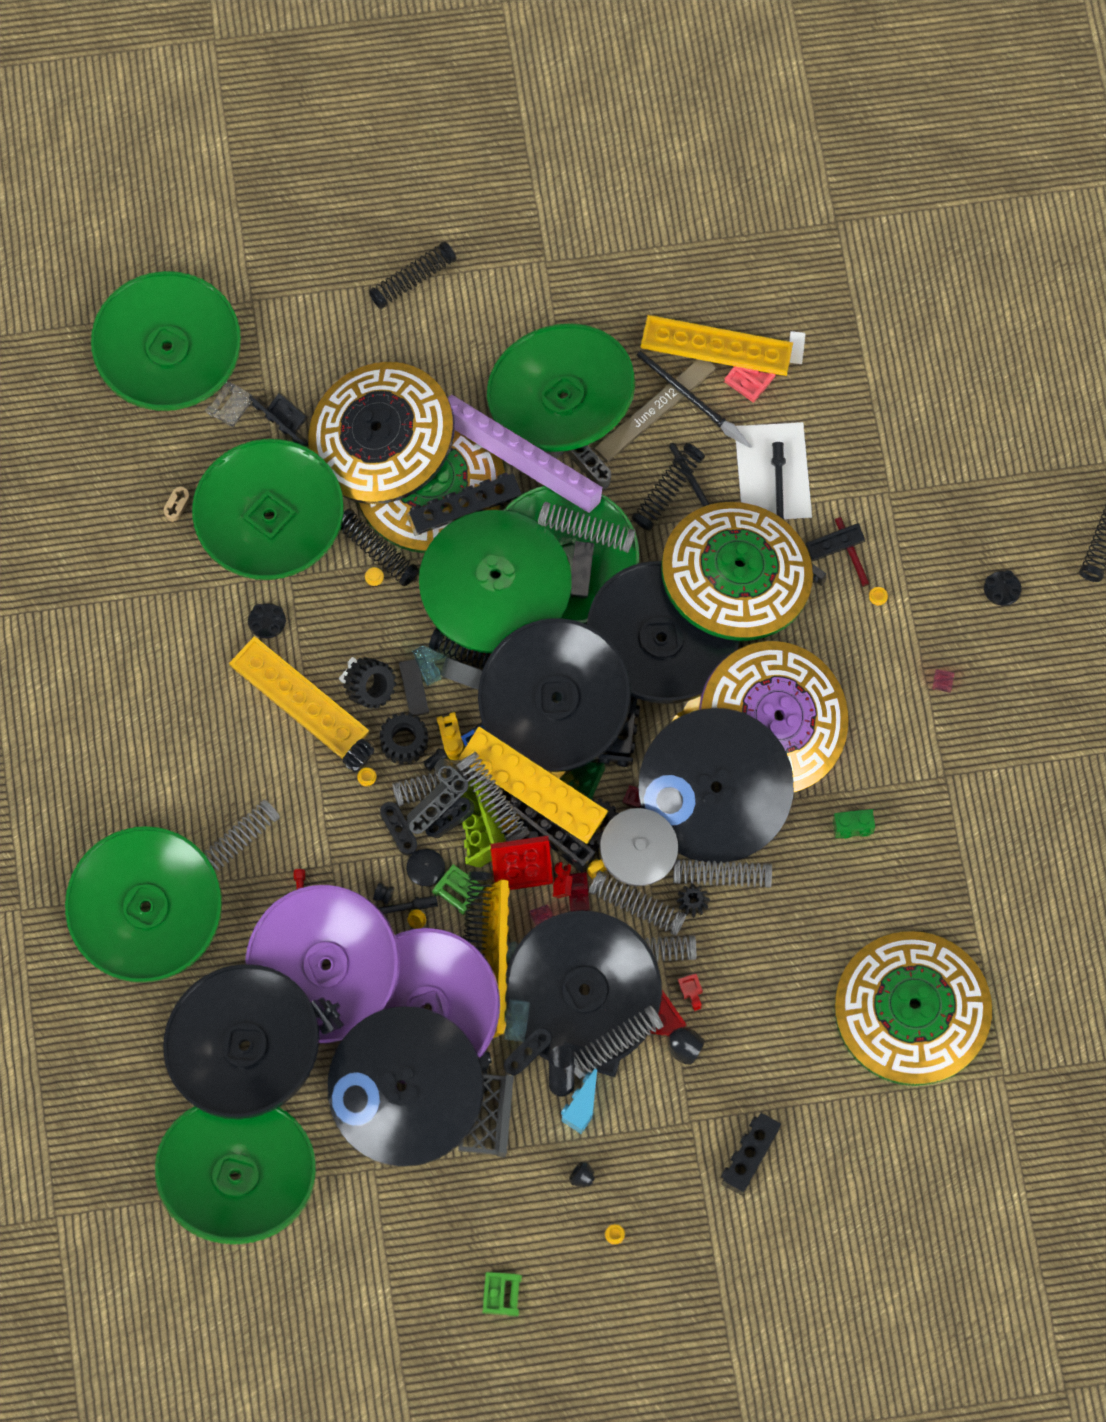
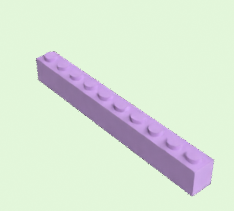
[448,394,603,513]

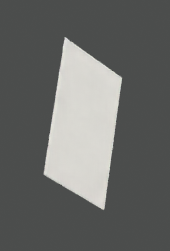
[736,422,812,519]

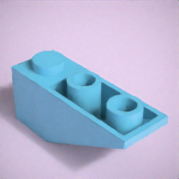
[561,1069,597,1134]

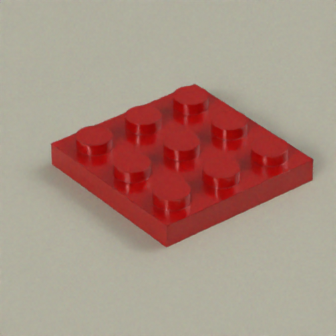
[490,836,553,890]

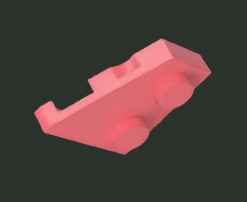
[724,366,776,403]

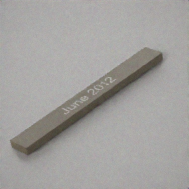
[595,359,716,463]

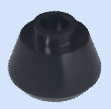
[569,1161,595,1188]

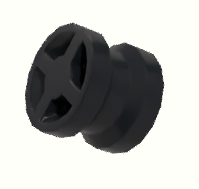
[373,882,394,905]

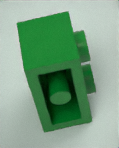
[833,809,875,839]

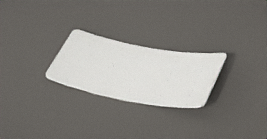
[789,331,805,364]

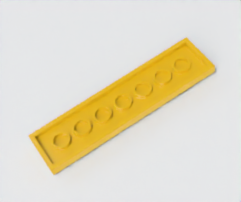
[641,315,793,376]
[229,636,370,759]
[458,727,608,844]
[481,880,510,1039]

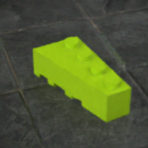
[460,779,506,868]

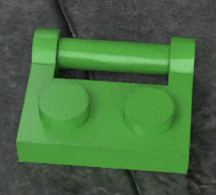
[432,864,484,915]
[483,1272,522,1317]

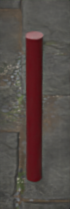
[835,517,870,587]

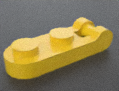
[436,712,465,760]

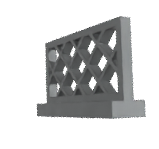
[458,1074,514,1157]

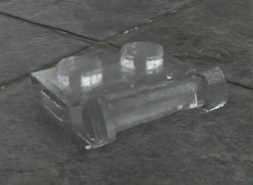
[205,381,252,427]

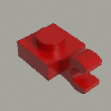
[553,862,572,898]
[678,973,703,1011]

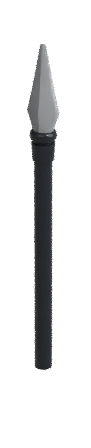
[636,350,752,448]

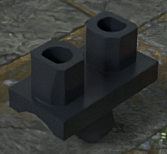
[311,997,344,1035]

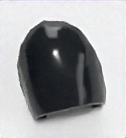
[668,1028,705,1065]

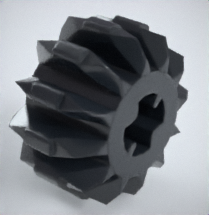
[343,739,374,772]
[676,884,710,918]

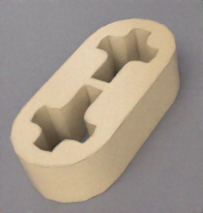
[164,487,190,522]

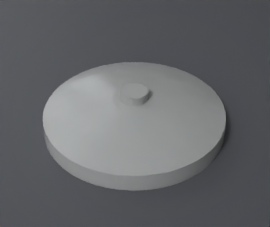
[600,808,678,886]

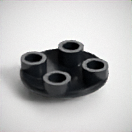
[984,570,1022,606]
[248,604,286,639]
[406,849,445,887]

